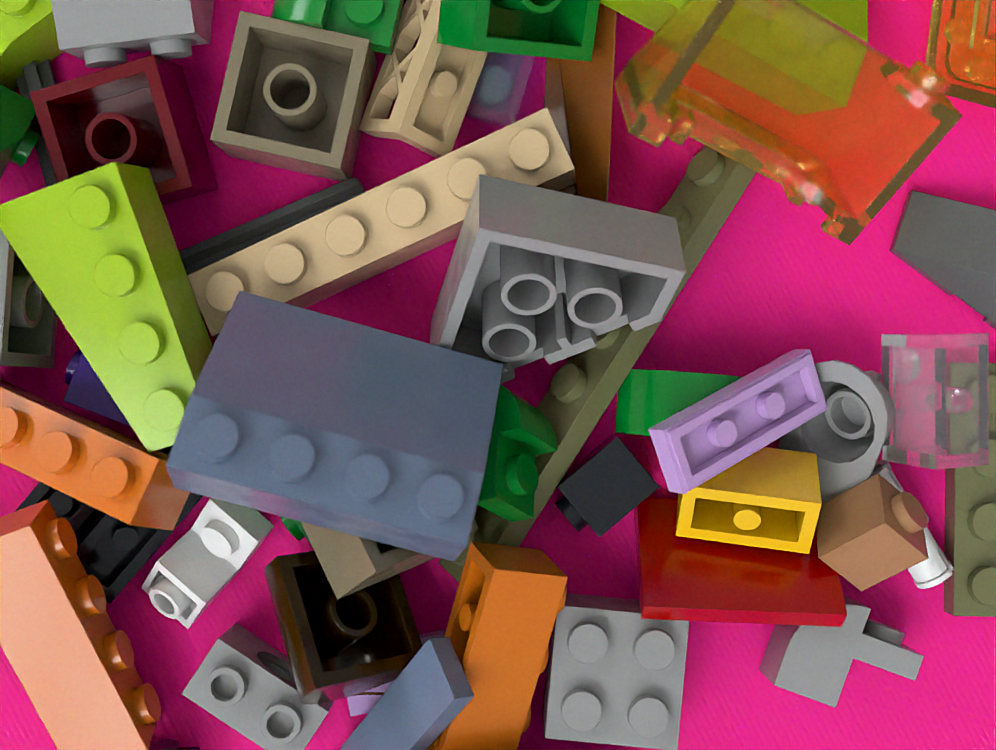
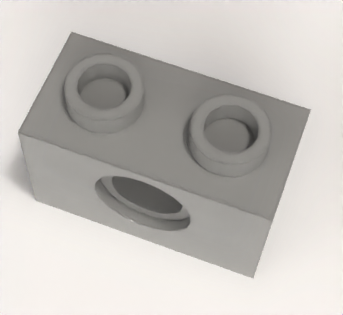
[181,623,335,750]

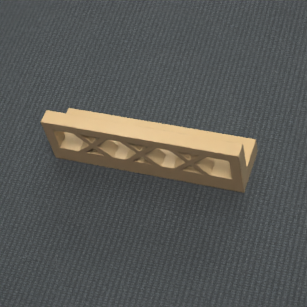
[359,0,488,158]

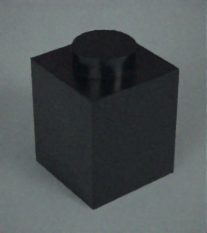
[554,435,659,538]

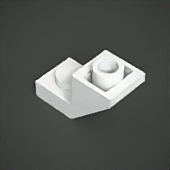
[141,498,274,629]

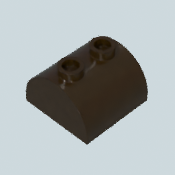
[264,551,423,705]

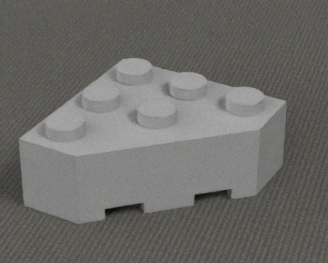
[430,174,686,384]

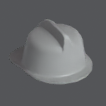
[778,360,896,504]

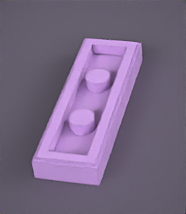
[648,349,828,494]

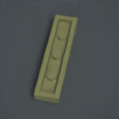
[944,362,996,617]

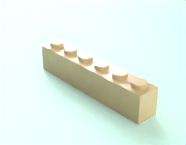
[187,107,576,337]

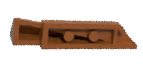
[544,3,617,202]

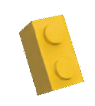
[676,447,822,554]

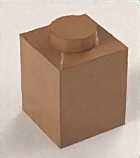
[816,473,928,591]

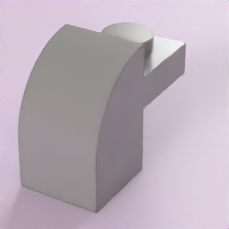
[759,595,924,708]

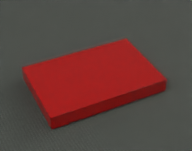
[634,497,847,627]

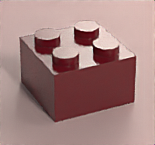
[30,54,218,205]

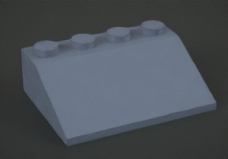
[166,290,503,562]

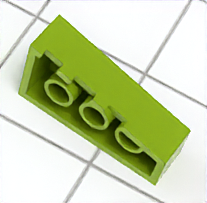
[0,162,213,453]

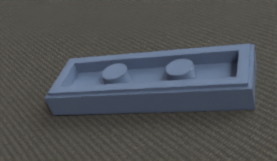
[340,637,474,750]

